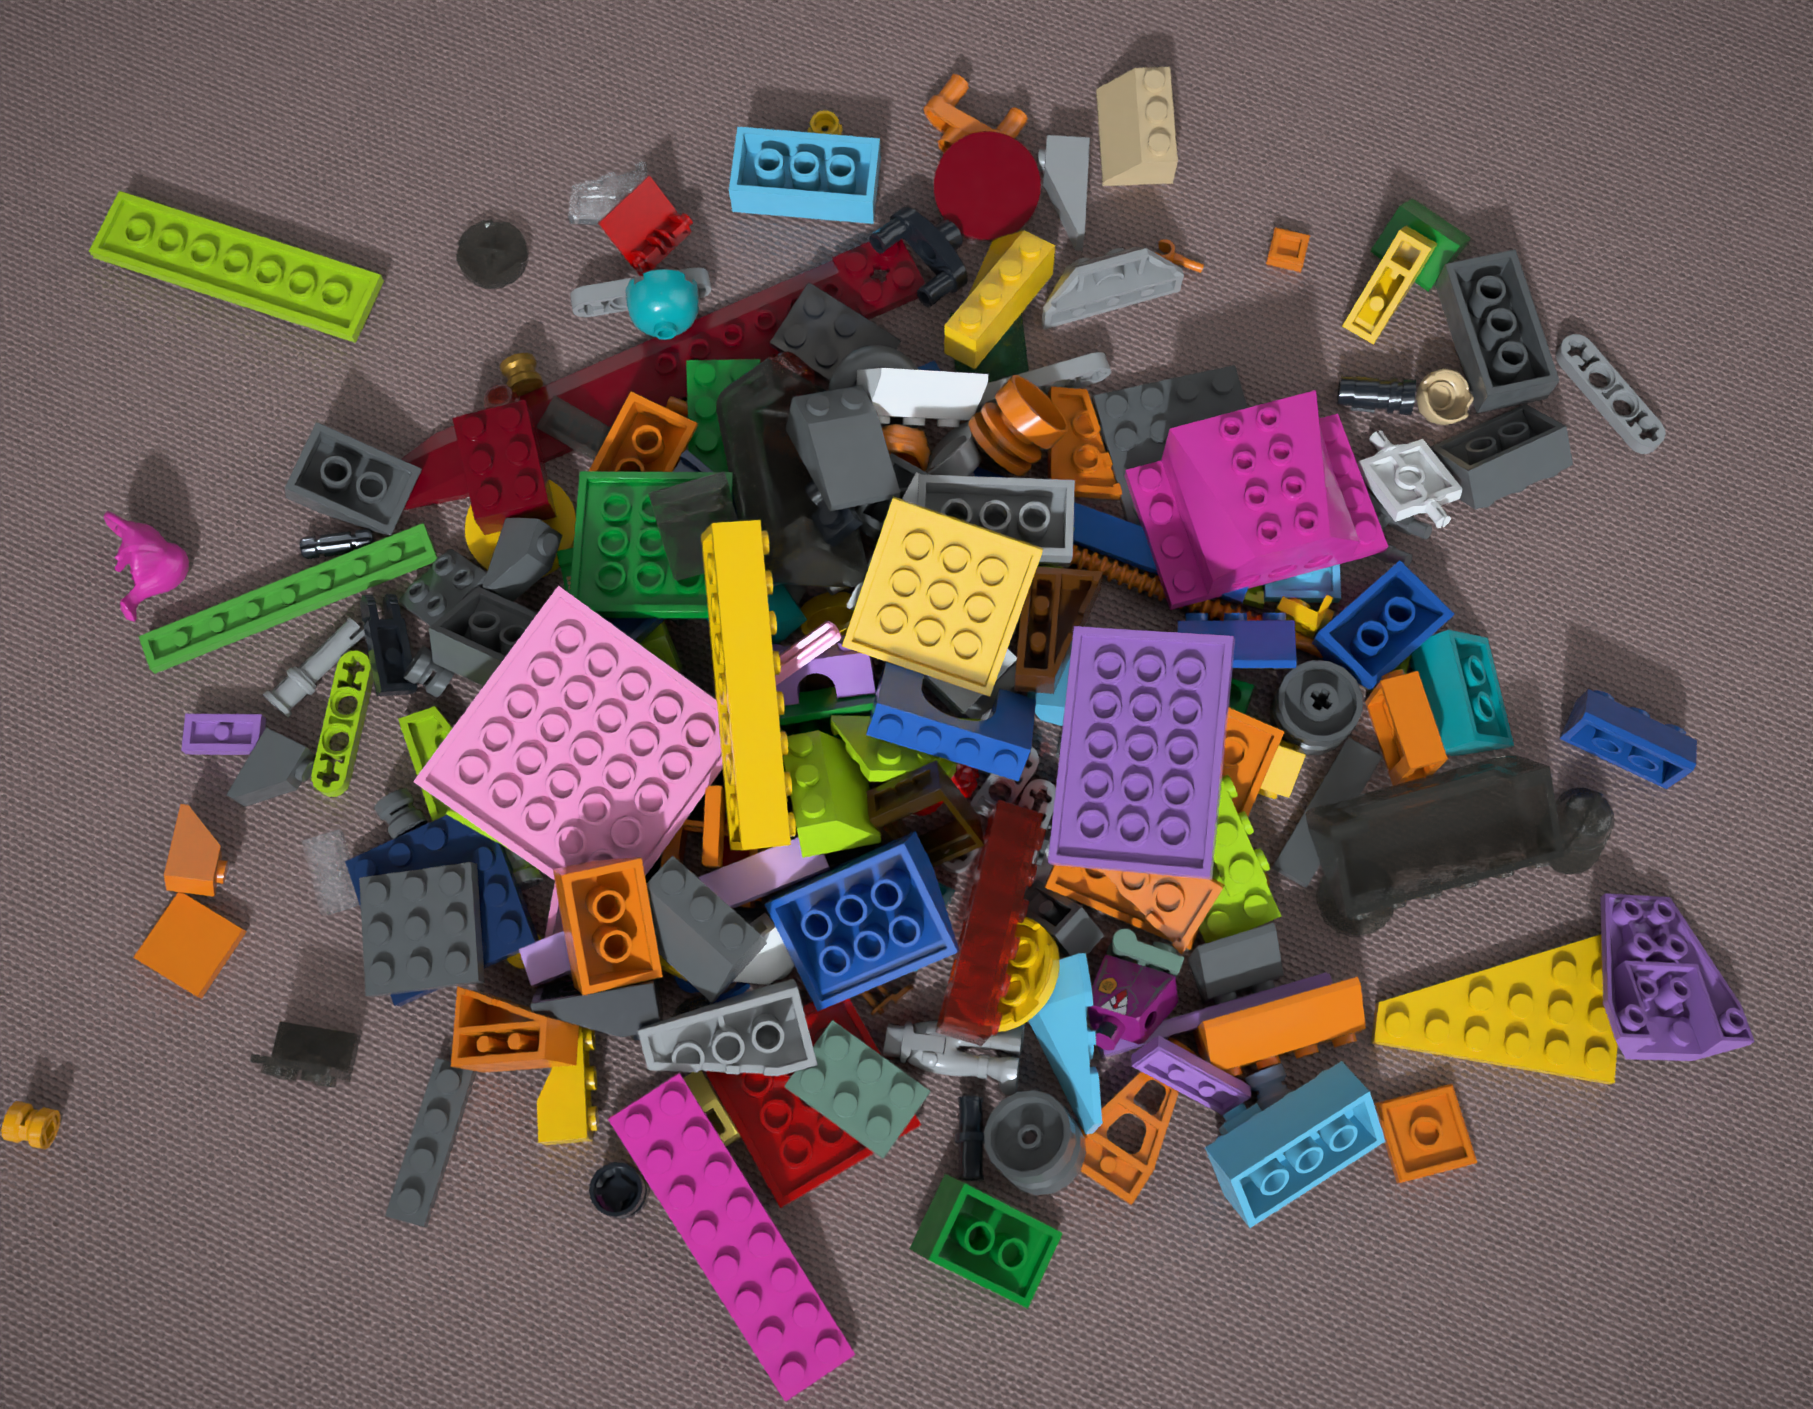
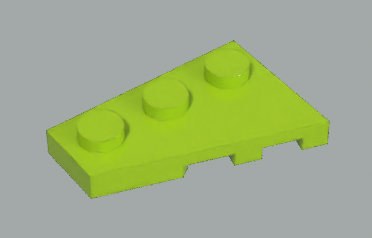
[398,706,453,821]

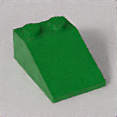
[909,1174,1063,1309]

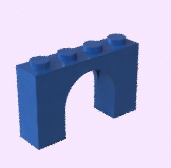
[866,662,1036,781]

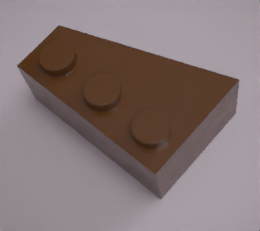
[1015,567,1103,694]

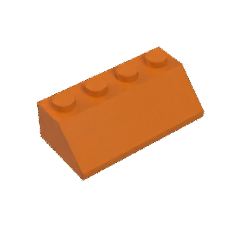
[1193,977,1366,1077]

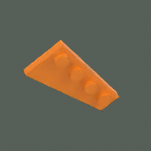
[1097,869,1225,955]

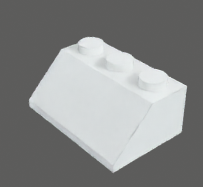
[857,368,988,427]

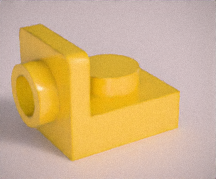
[1274,594,1334,638]

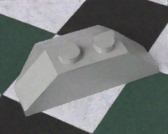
[1041,247,1184,330]

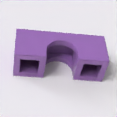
[772,635,876,705]

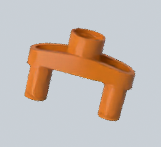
[923,74,1028,153]

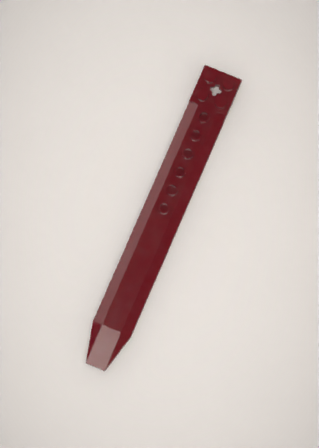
[401,239,926,510]

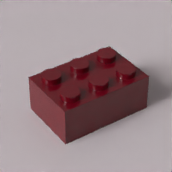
[452,400,557,535]

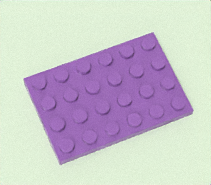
[1048,626,1235,880]

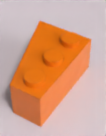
[451,986,579,1073]

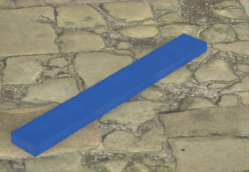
[974,467,1249,606]

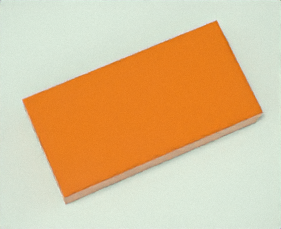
[702,786,726,868]

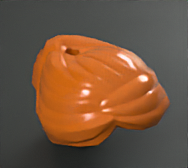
[882,424,931,472]

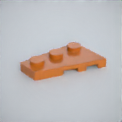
[1048,386,1122,500]

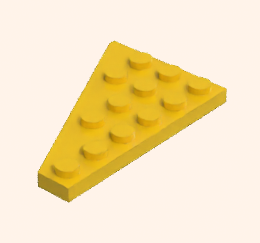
[1371,934,1618,1085]

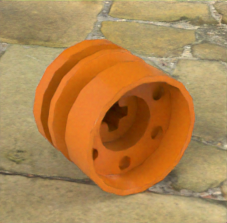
[968,375,1069,476]

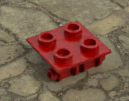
[598,175,693,276]

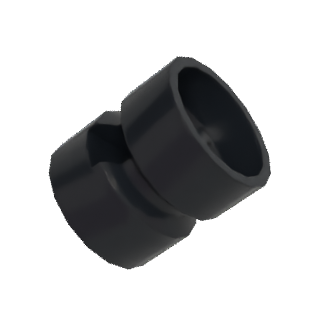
[589,1162,650,1219]

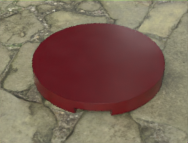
[934,131,1041,241]

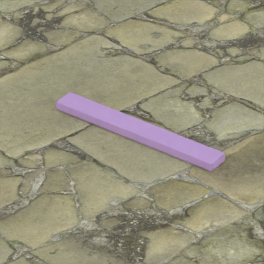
[519,837,830,988]

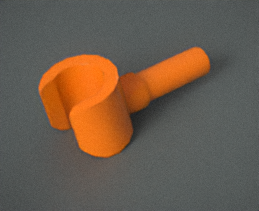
[1155,239,1204,273]

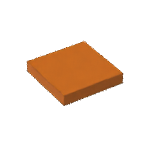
[133,892,247,999]
[1374,1084,1477,1184]

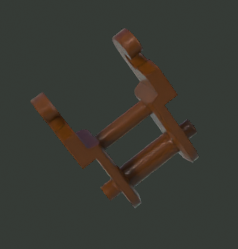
[855,983,914,1016]

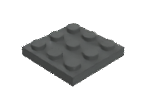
[359,862,485,997]

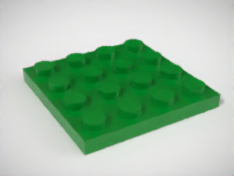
[570,471,734,618]

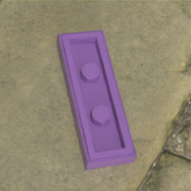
[1131,1035,1251,1115]

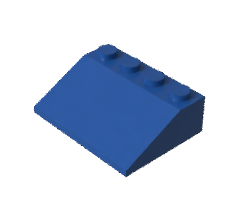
[765,831,959,1011]

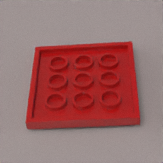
[705,998,921,1209]

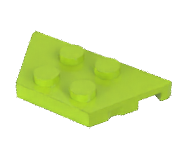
[831,715,981,782]

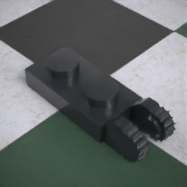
[360,594,418,697]

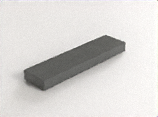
[1272,737,1382,888]

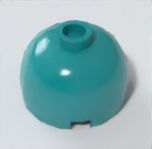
[625,269,699,340]

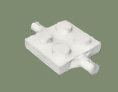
[1358,430,1463,528]

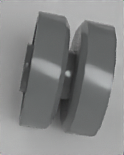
[1270,660,1363,755]
[984,1090,1086,1195]

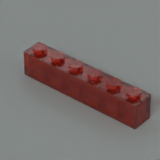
[935,800,1046,1046]

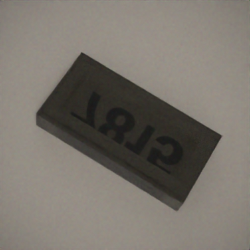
[536,395,611,461]

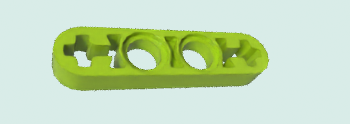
[311,651,374,797]

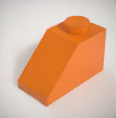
[164,804,228,897]

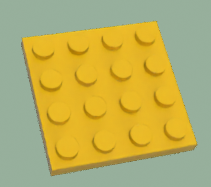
[842,496,1043,697]

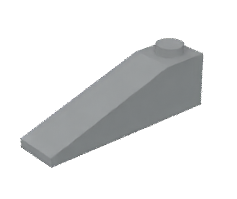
[638,979,817,1076]

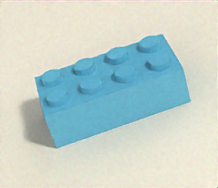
[729,126,881,224]
[1205,1061,1385,1228]

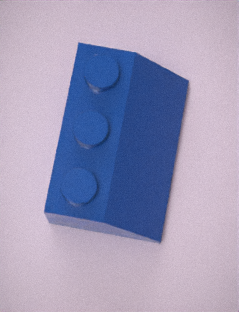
[1312,560,1454,690]
[1178,613,1297,668]
[1559,689,1697,789]

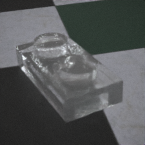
[302,829,359,916]

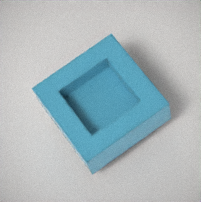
[1218,1103,1262,1135]

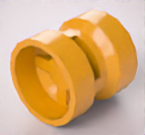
[1,1101,60,1150]

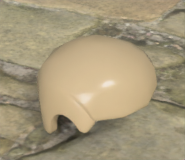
[1416,368,1474,425]

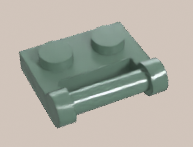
[1106,928,1184,977]

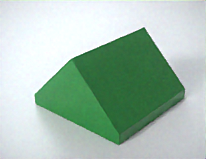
[1370,198,1471,292]

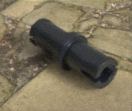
[955,1096,985,1181]

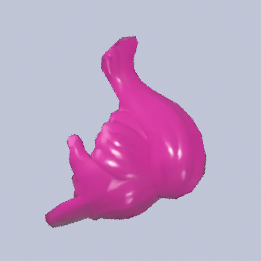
[104,511,189,622]

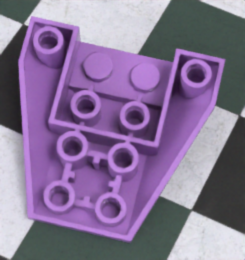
[1600,893,1755,1061]

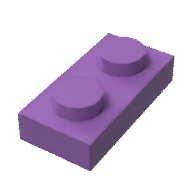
[181,714,266,755]

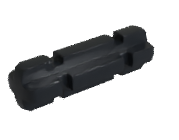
[300,529,375,559]

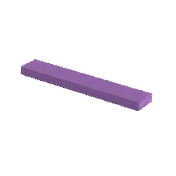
[1097,972,1333,1059]

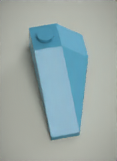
[1029,953,1102,1134]

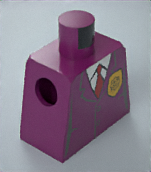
[1088,955,1178,1051]

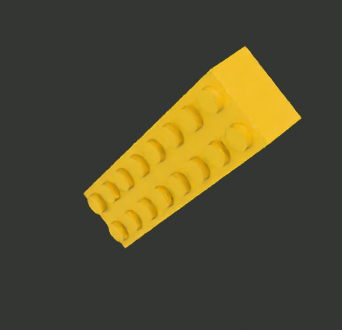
[701,520,796,850]

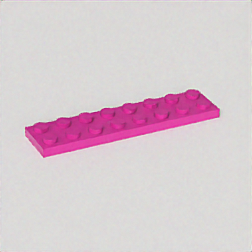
[608,1072,855,1402]

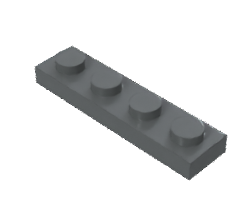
[385,1058,477,1227]

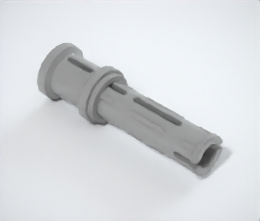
[263,617,365,718]

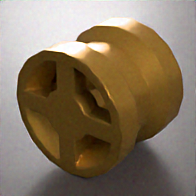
[500,353,543,397]

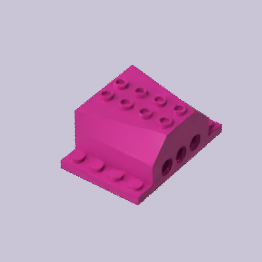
[1124,390,1388,610]

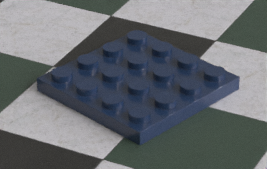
[345,815,539,1007]

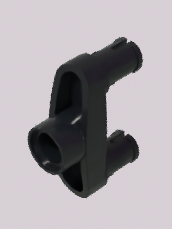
[869,206,968,308]

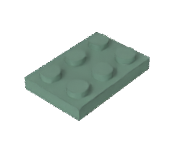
[785,1020,930,1159]

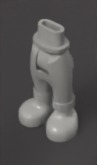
[884,1020,1025,1095]

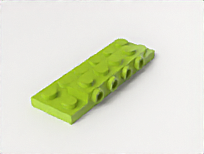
[1198,774,1281,944]

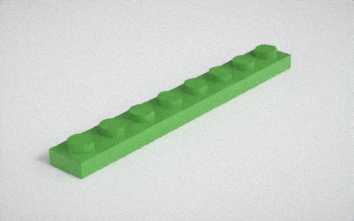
[138,523,438,674]

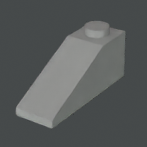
[1037,135,1090,251]

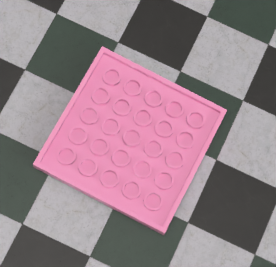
[413,586,723,881]

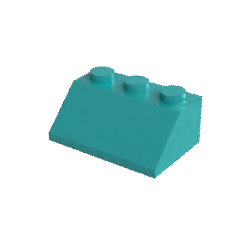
[1410,630,1514,756]

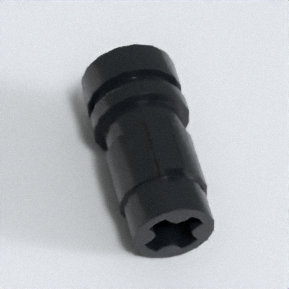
[1337,376,1416,416]

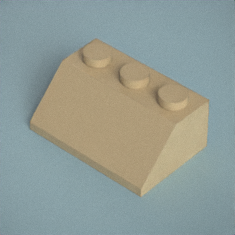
[1096,67,1178,186]

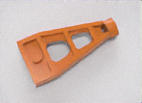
[1080,1037,1196,1205]

